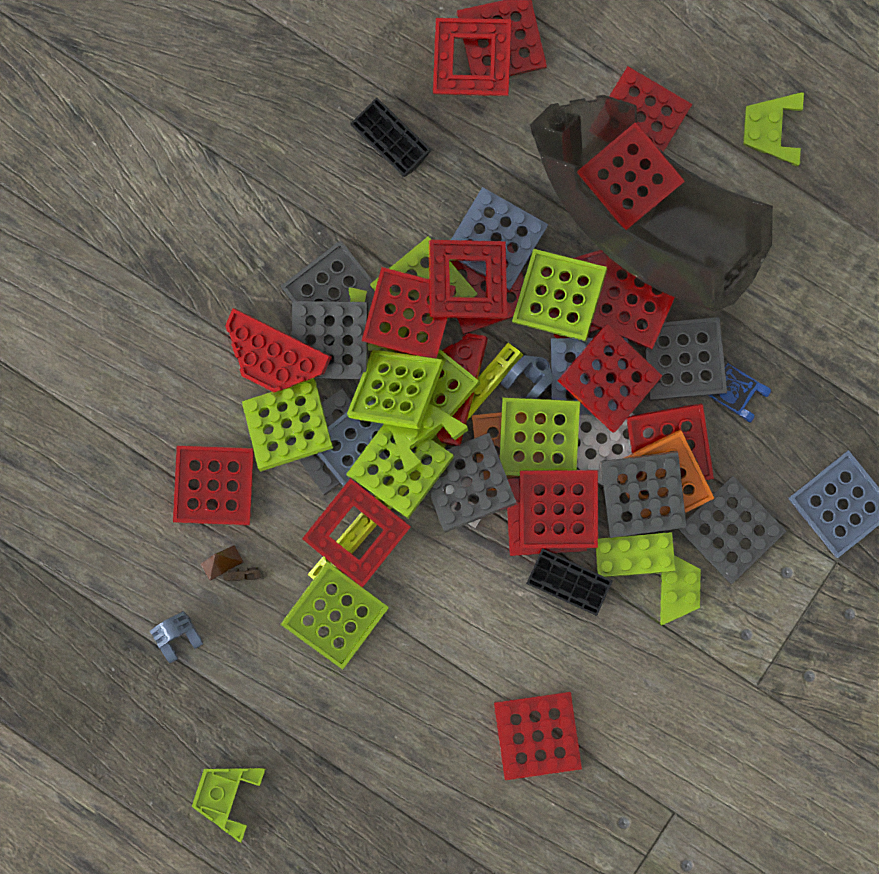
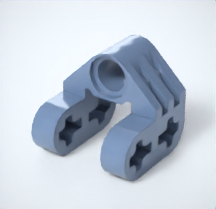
[500,355,553,399]
[150,611,204,664]

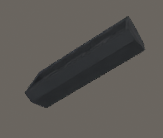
[350,97,431,177]
[526,548,613,616]

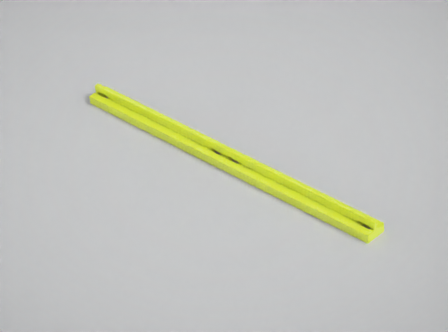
[308,343,524,580]

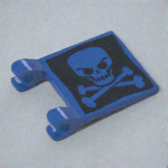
[708,363,771,422]

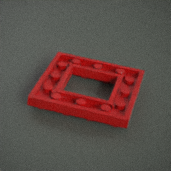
[433,18,512,96]
[429,240,507,319]
[302,478,411,588]

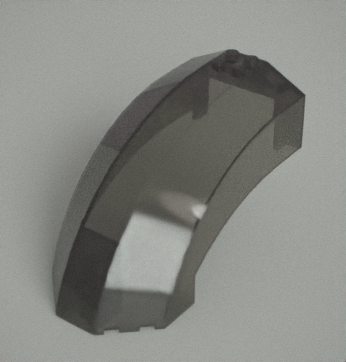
[530,95,773,312]

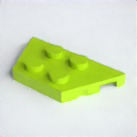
[660,555,701,625]

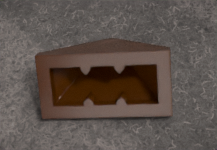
[201,545,244,581]

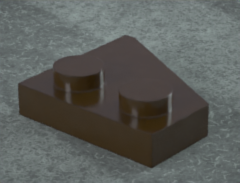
[223,567,264,581]

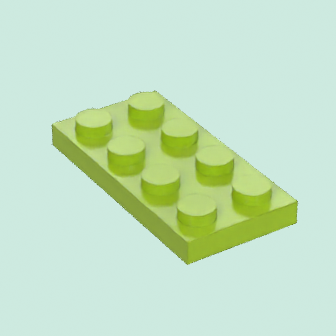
[596,532,676,577]

